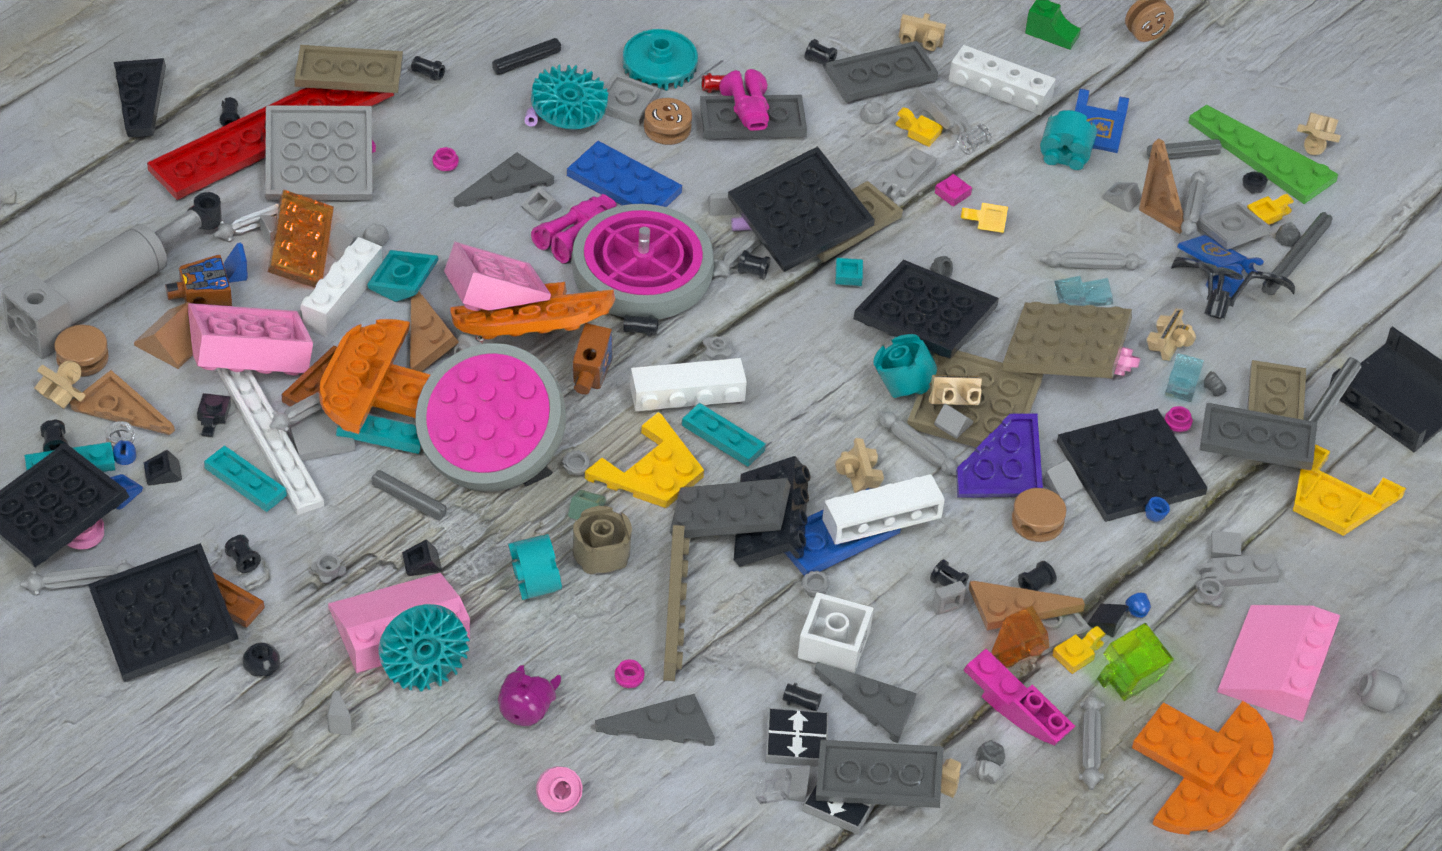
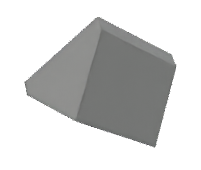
[708,193,736,216]
[934,404,973,439]

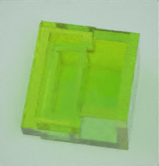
[1097,622,1175,702]

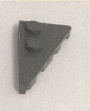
[454,152,554,208]
[815,662,916,743]
[595,694,715,746]

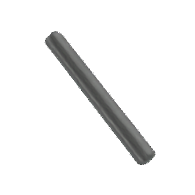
[1262,212,1333,295]

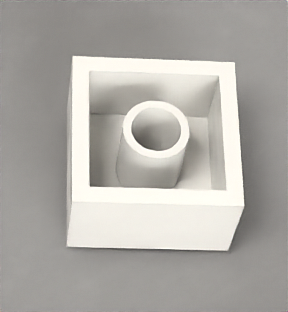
[798,592,874,673]

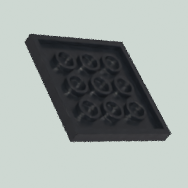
[728,146,875,272]
[853,259,999,359]
[1057,408,1208,522]
[0,443,129,568]
[88,543,239,682]

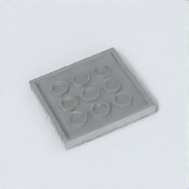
[265,105,372,200]

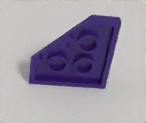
[956,413,1043,498]

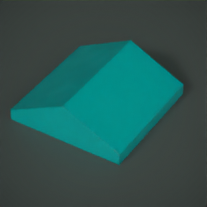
[367,250,439,302]

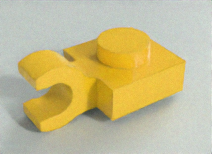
[895,107,943,147]
[1247,194,1294,225]
[961,203,1008,233]
[1053,626,1105,674]

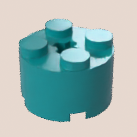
[1040,110,1097,170]
[873,334,937,398]
[508,534,562,600]

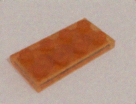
[267,190,334,288]

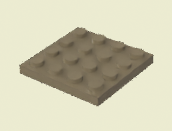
[1003,301,1132,379]
[907,350,1044,448]

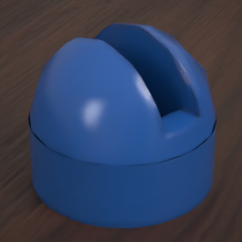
[113,440,137,465]
[1145,497,1170,522]
[1125,593,1151,618]

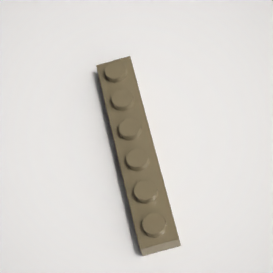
[663,525,690,681]

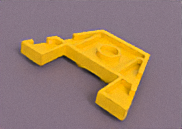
[585,412,704,508]
[1293,444,1406,536]

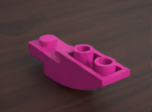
[963,649,1075,746]

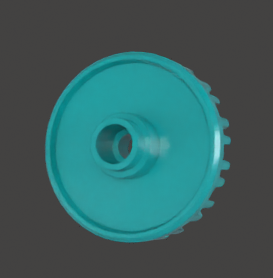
[622,29,698,91]
[530,64,609,130]
[378,604,470,691]

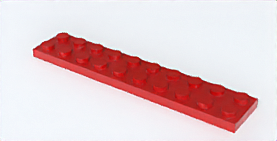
[147,87,394,200]

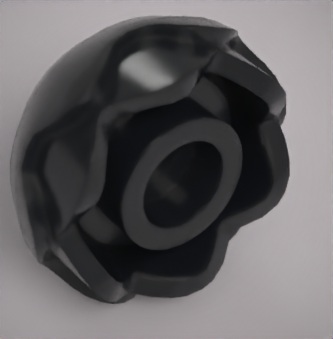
[243,642,280,676]

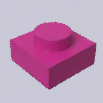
[935,174,972,207]

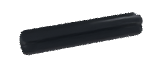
[492,38,561,74]

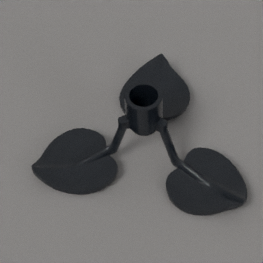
[1171,257,1295,320]

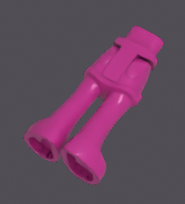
[719,69,769,131]
[531,194,617,263]

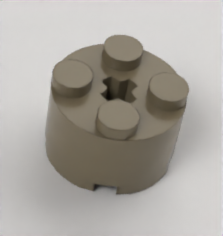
[572,506,632,574]

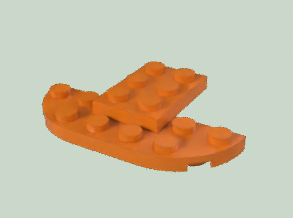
[450,282,615,339]
[319,319,430,434]
[1132,700,1274,835]

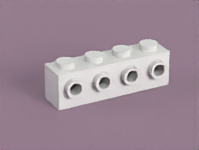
[949,45,1056,115]
[300,237,382,337]
[630,358,747,411]
[822,474,945,545]

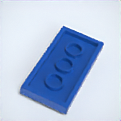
[567,141,682,207]
[785,488,901,577]

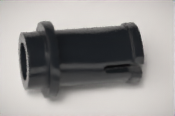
[411,56,445,81]
[219,97,240,126]
[623,315,659,337]
[782,682,822,711]

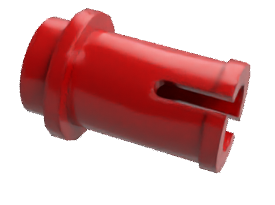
[701,73,725,93]

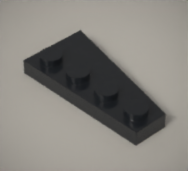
[114,58,166,138]

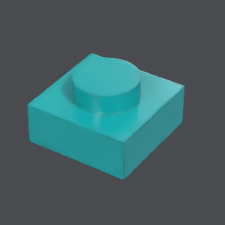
[835,258,863,286]

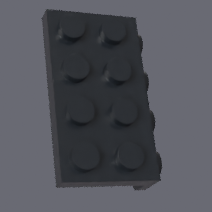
[733,456,811,567]

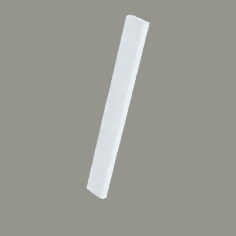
[216,368,324,515]

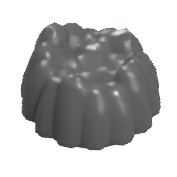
[1275,222,1301,247]
[930,256,953,278]
[1204,371,1227,396]
[976,740,1005,766]

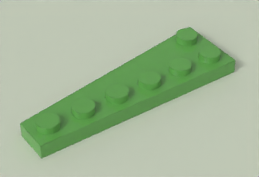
[1188,104,1339,204]

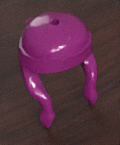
[498,665,561,726]

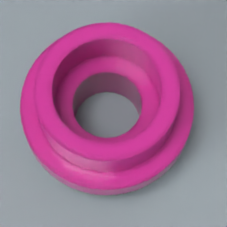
[432,147,459,171]
[1165,406,1193,432]
[615,659,645,688]

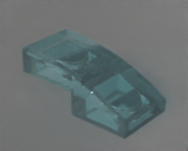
[1054,276,1113,306]
[1165,353,1204,402]

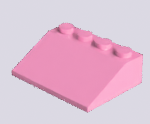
[444,241,551,311]
[188,303,313,376]
[328,573,470,673]
[1217,605,1340,722]

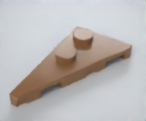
[1139,138,1184,234]
[410,291,459,372]
[69,370,175,435]
[969,581,1085,631]

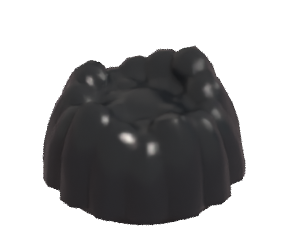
[1242,171,1268,194]

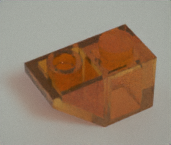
[991,605,1050,668]

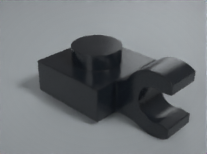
[197,393,231,437]

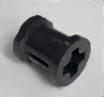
[804,39,837,68]
[738,250,771,280]
[40,419,69,452]
[224,534,261,573]
[930,559,969,586]
[1018,560,1057,591]

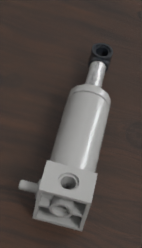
[2,192,222,359]

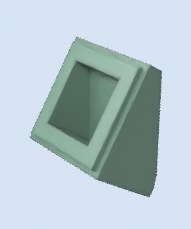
[568,490,607,520]

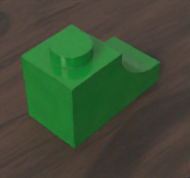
[1025,0,1081,50]

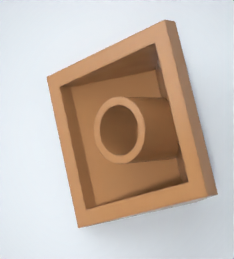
[134,302,193,369]

